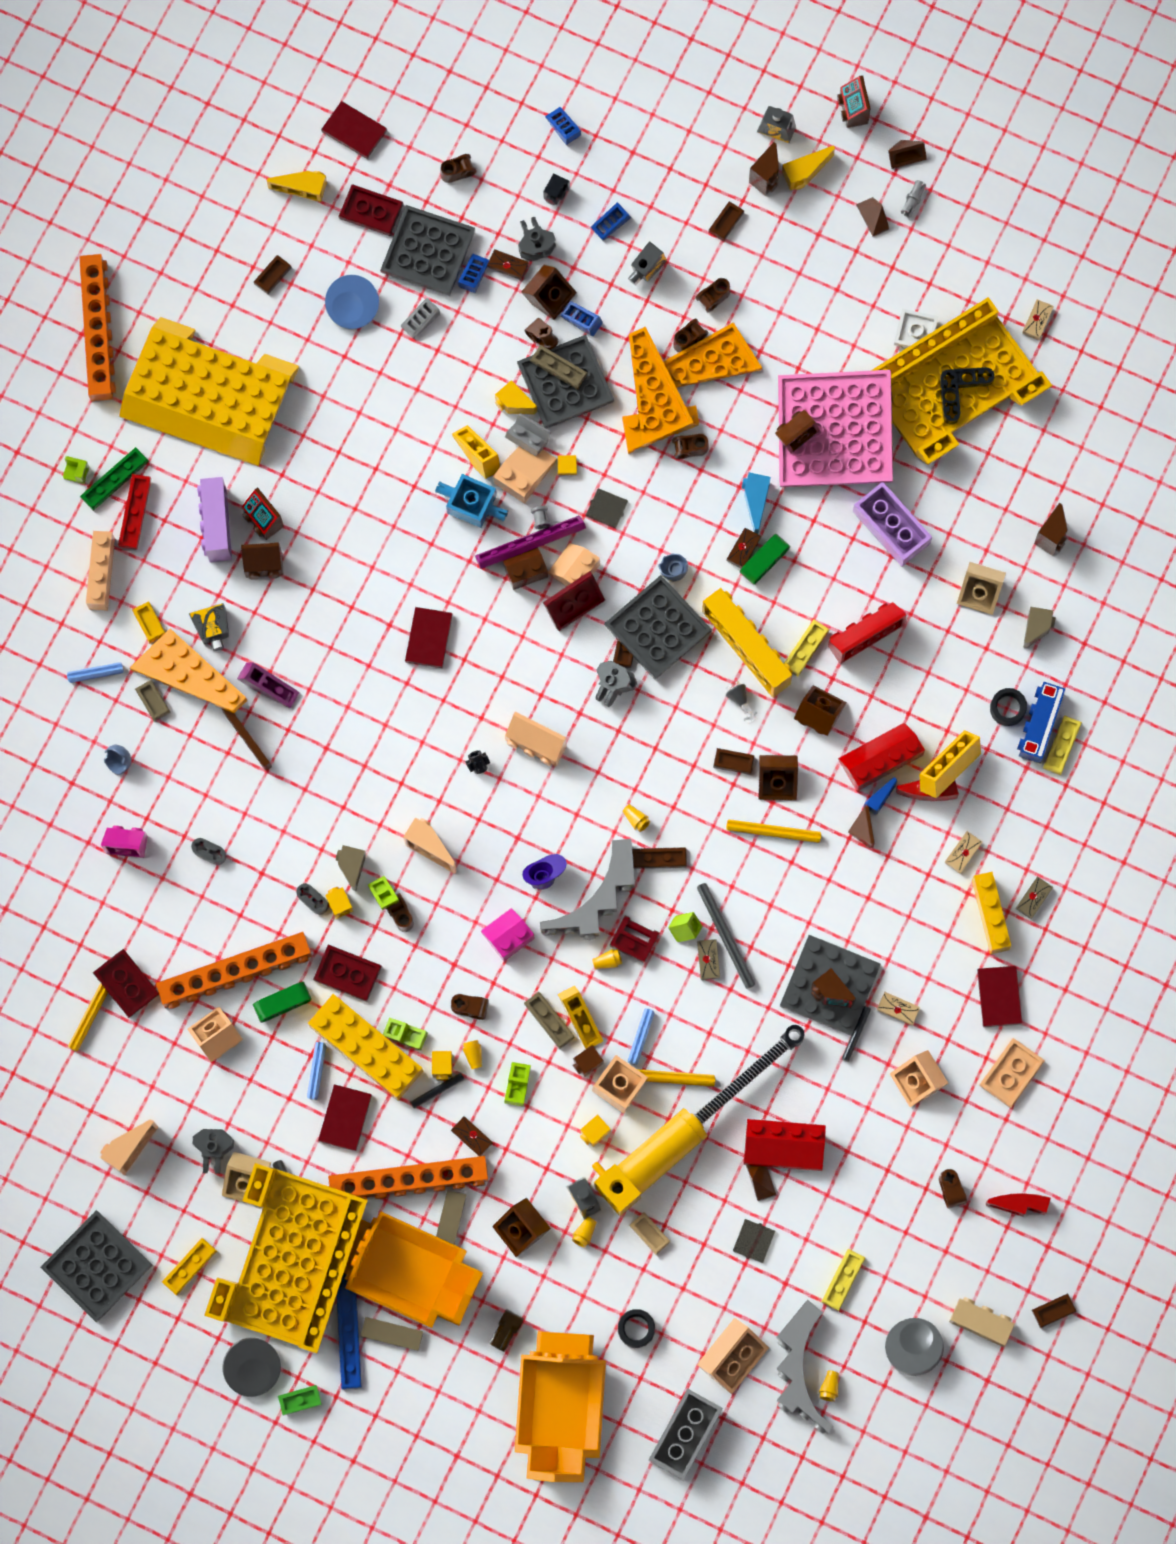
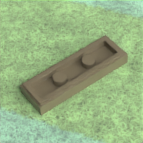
[530,345,588,390]
[524,992,575,1049]
[436,1190,467,1245]
[361,1317,423,1351]

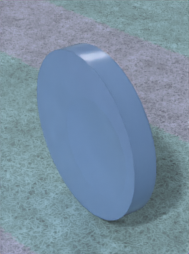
[325,275,379,329]

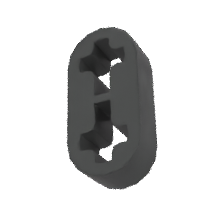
[191,838,226,865]
[296,883,328,915]

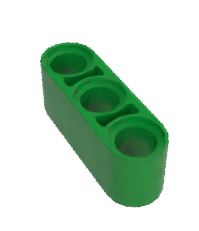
[740,534,791,585]
[253,982,312,1023]

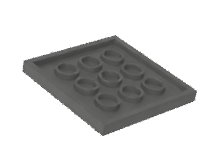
[380,205,476,296]
[517,335,614,429]
[604,575,712,680]
[780,935,881,1036]
[40,1210,153,1323]

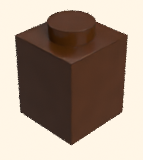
[572,1045,604,1077]

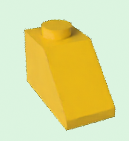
[495,380,537,415]

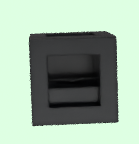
[543,173,570,205]

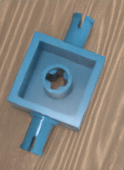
[435,474,508,528]

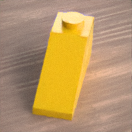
[782,145,835,191]
[267,171,327,202]
[452,425,500,479]
[557,985,603,1049]

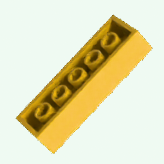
[702,588,792,698]
[308,994,423,1101]

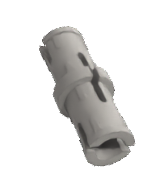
[901,180,926,217]

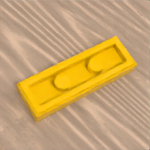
[162,1238,217,1296]

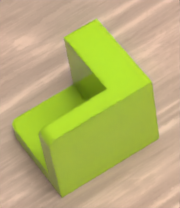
[63,456,90,484]
[668,912,703,942]

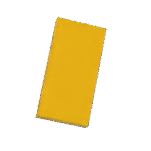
[132,601,165,644]

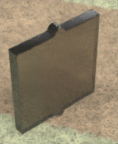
[586,488,628,529]
[733,1219,775,1263]

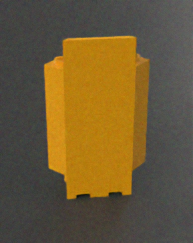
[344,1212,483,1328]
[515,1331,606,1482]

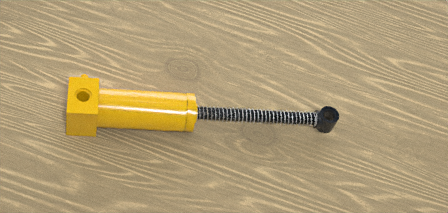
[592,1025,805,1217]

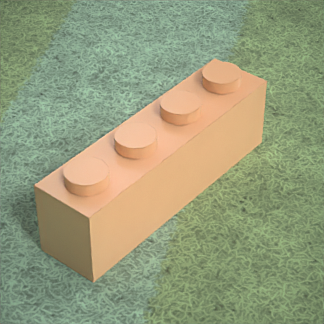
[86,531,115,611]

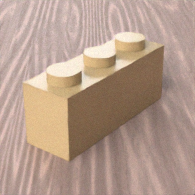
[949,1297,1015,1347]

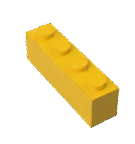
[919,730,981,798]
[972,871,1011,954]

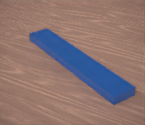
[336,1273,362,1389]

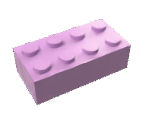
[197,477,232,562]
[853,482,932,567]

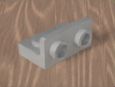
[505,413,551,456]

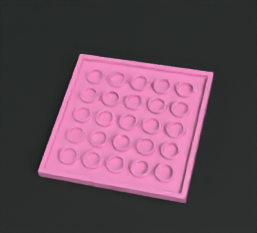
[778,370,893,487]

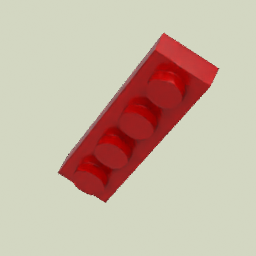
[118,474,152,550]

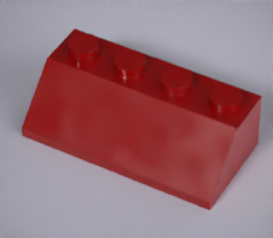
[828,602,907,664]
[838,722,925,792]
[744,1119,826,1171]

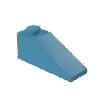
[742,472,771,534]

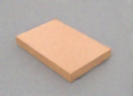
[979,1038,1045,1108]

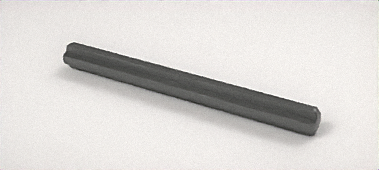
[697,883,755,989]

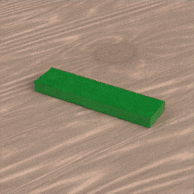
[80,447,149,511]

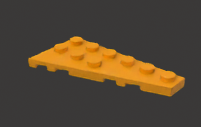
[663,322,762,388]
[629,326,694,447]
[130,629,248,713]

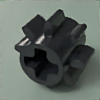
[465,750,490,774]

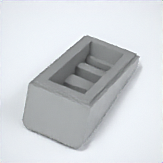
[401,298,440,339]

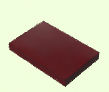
[321,101,387,159]
[338,184,403,236]
[543,571,605,631]
[405,607,453,669]
[313,944,382,1002]
[93,949,159,1018]
[977,966,1022,1027]
[318,1084,372,1151]

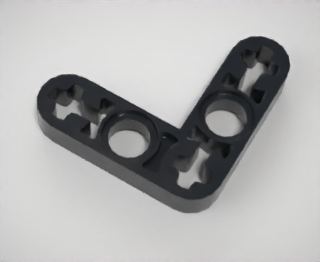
[940,367,995,424]

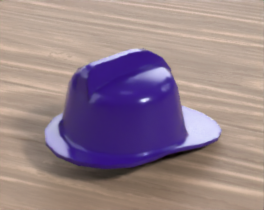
[522,854,567,890]

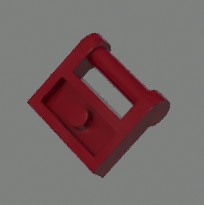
[610,915,660,963]

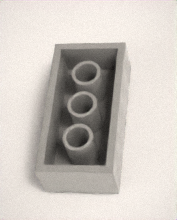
[648,1389,723,1481]

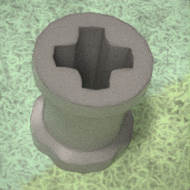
[531,506,551,529]

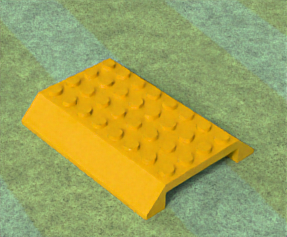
[871,297,1053,465]
[119,317,299,466]
[204,1163,368,1353]

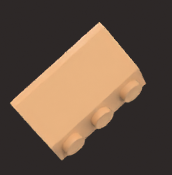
[505,712,567,766]
[697,1318,769,1394]

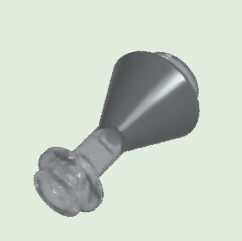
[725,681,758,724]

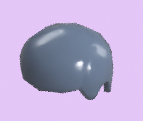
[658,553,689,582]
[104,744,132,775]

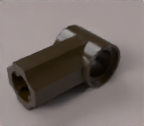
[489,1309,524,1352]

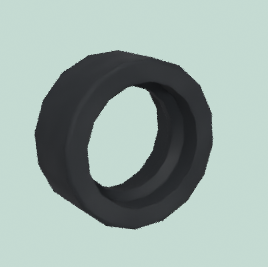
[990,688,1027,726]
[618,1309,655,1348]

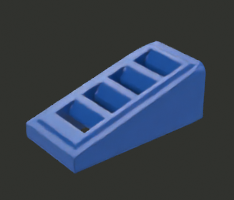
[545,107,581,145]
[591,202,631,241]
[458,254,489,294]
[560,301,603,337]
[864,778,897,815]

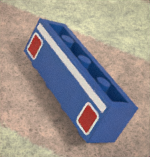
[1017,682,1065,763]

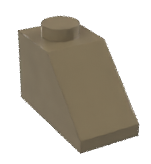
[1023,607,1056,648]
[336,845,366,891]

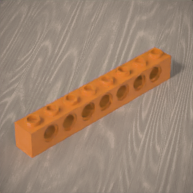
[79,254,116,402]
[156,932,312,1009]
[328,1156,489,1200]

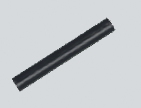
[842,1006,871,1062]
[410,1073,465,1108]

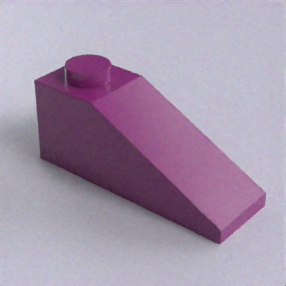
[237,662,300,708]

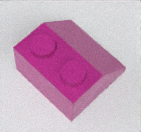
[101,825,147,858]
[481,908,535,961]

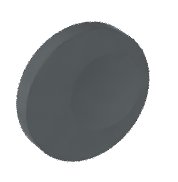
[885,1318,944,1376]
[222,1338,281,1397]

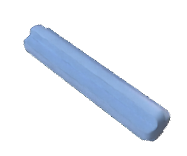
[67,662,124,683]
[628,1009,654,1065]
[307,1042,326,1100]

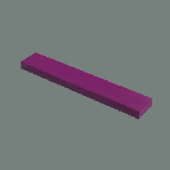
[475,515,586,569]

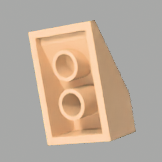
[493,446,557,504]
[403,818,457,874]
[100,1119,158,1175]

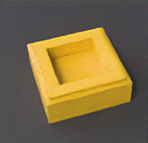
[558,455,577,475]

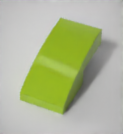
[367,876,399,910]
[383,1017,428,1050]
[504,1062,531,1107]

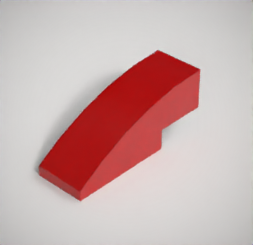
[896,780,959,801]
[985,1193,1051,1217]

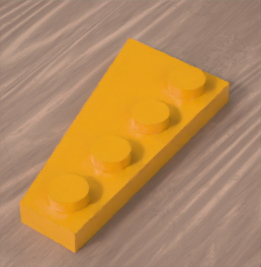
[622,405,699,454]

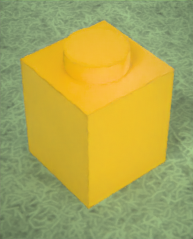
[325,887,353,919]
[432,1051,452,1081]
[580,1114,611,1147]

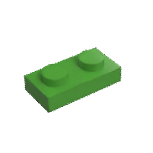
[278,1385,322,1416]

